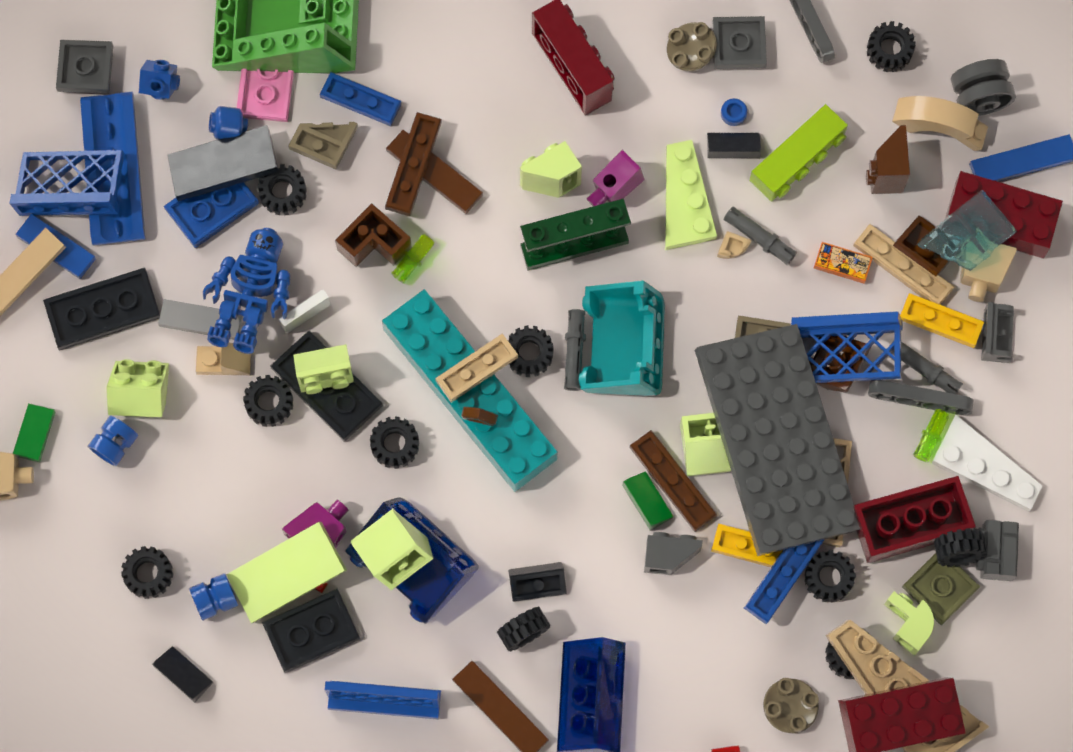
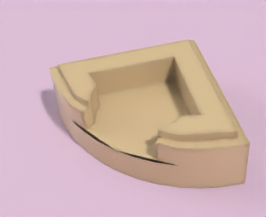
[717,231,751,259]

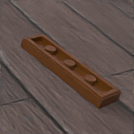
[385,112,442,216]
[386,130,483,214]
[629,430,717,532]
[452,661,549,752]

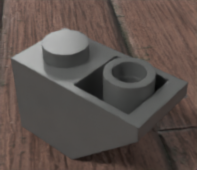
[644,532,703,575]

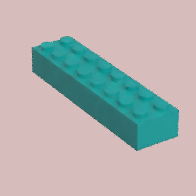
[382,289,558,492]

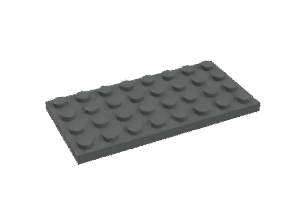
[695,324,860,556]

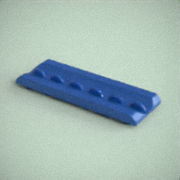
[80,91,145,246]

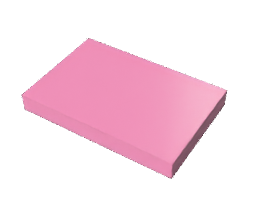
[237,69,294,122]

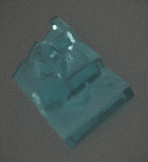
[917,190,1016,271]

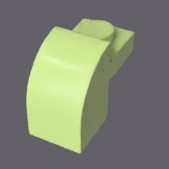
[884,591,934,656]

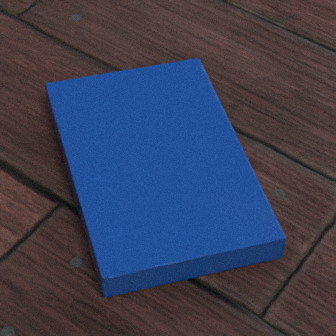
[163,182,259,248]

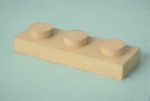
[435,333,518,403]

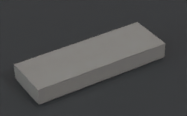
[158,299,243,340]

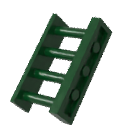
[520,198,631,271]

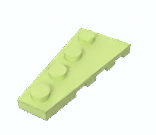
[665,140,717,250]

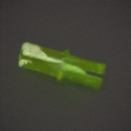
[391,234,434,284]
[913,409,949,462]

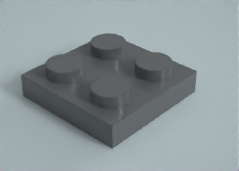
[712,16,767,69]
[56,40,113,94]

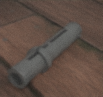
[723,206,797,266]
[564,309,586,391]
[891,341,963,394]

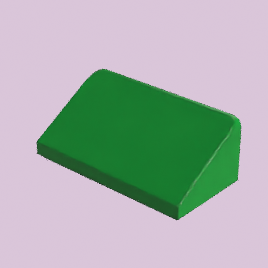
[622,471,674,531]

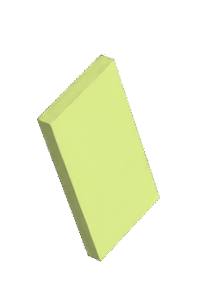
[226,522,347,623]

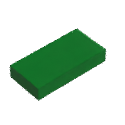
[13,403,56,462]

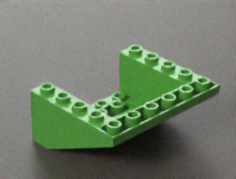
[212,0,359,74]

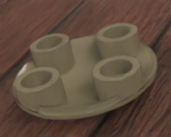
[667,22,717,71]
[763,678,819,733]

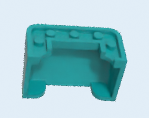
[579,280,665,396]

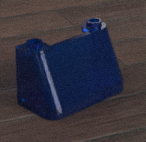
[345,497,479,624]

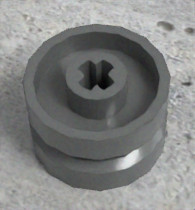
[951,59,1016,116]

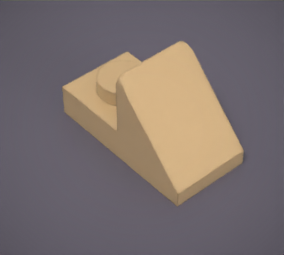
[196,342,251,376]

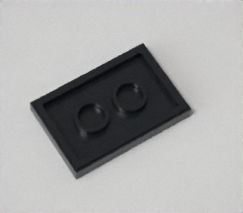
[262,588,360,673]

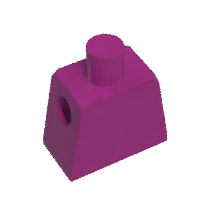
[586,149,645,206]
[282,500,349,548]

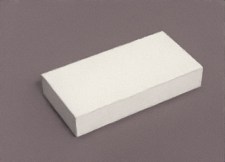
[279,290,331,334]

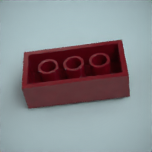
[532,0,615,116]
[942,171,1063,259]
[853,475,976,563]
[838,677,966,752]

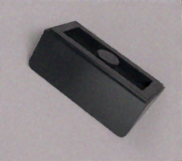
[707,133,761,159]
[508,562,567,602]
[152,646,213,703]

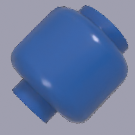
[209,106,248,140]

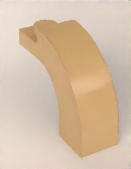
[892,96,988,151]

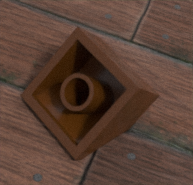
[866,125,910,194]

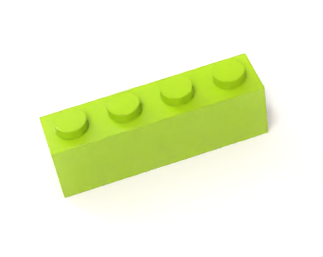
[749,104,848,202]

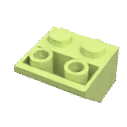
[520,141,582,198]
[293,344,354,394]
[106,359,169,417]
[680,413,731,477]
[351,509,433,590]

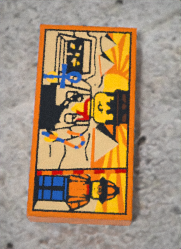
[814,242,873,284]

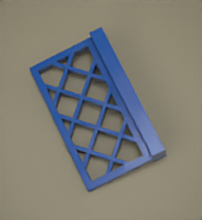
[9,150,124,216]
[791,311,903,383]
[324,681,441,720]

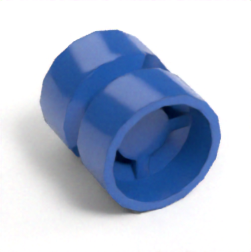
[87,415,138,467]
[189,573,238,621]

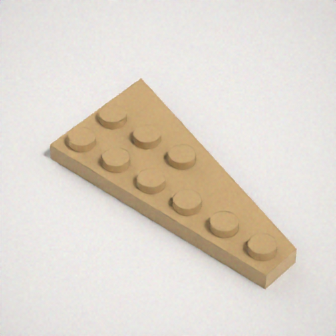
[826,620,989,752]

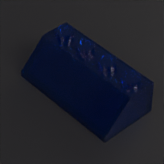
[557,637,626,752]

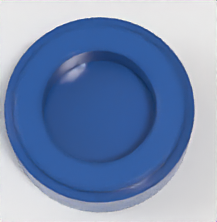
[721,98,747,126]

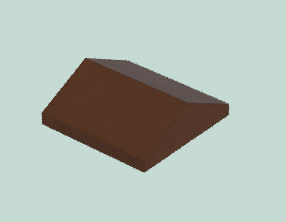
[893,215,962,276]
[809,336,871,392]

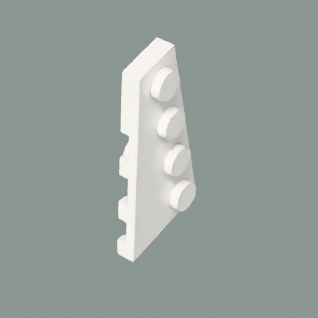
[931,414,1042,511]

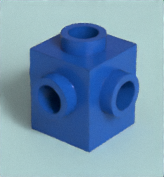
[139,60,180,100]

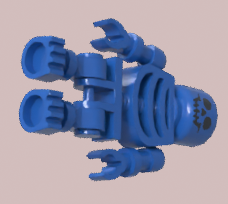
[203,228,290,354]

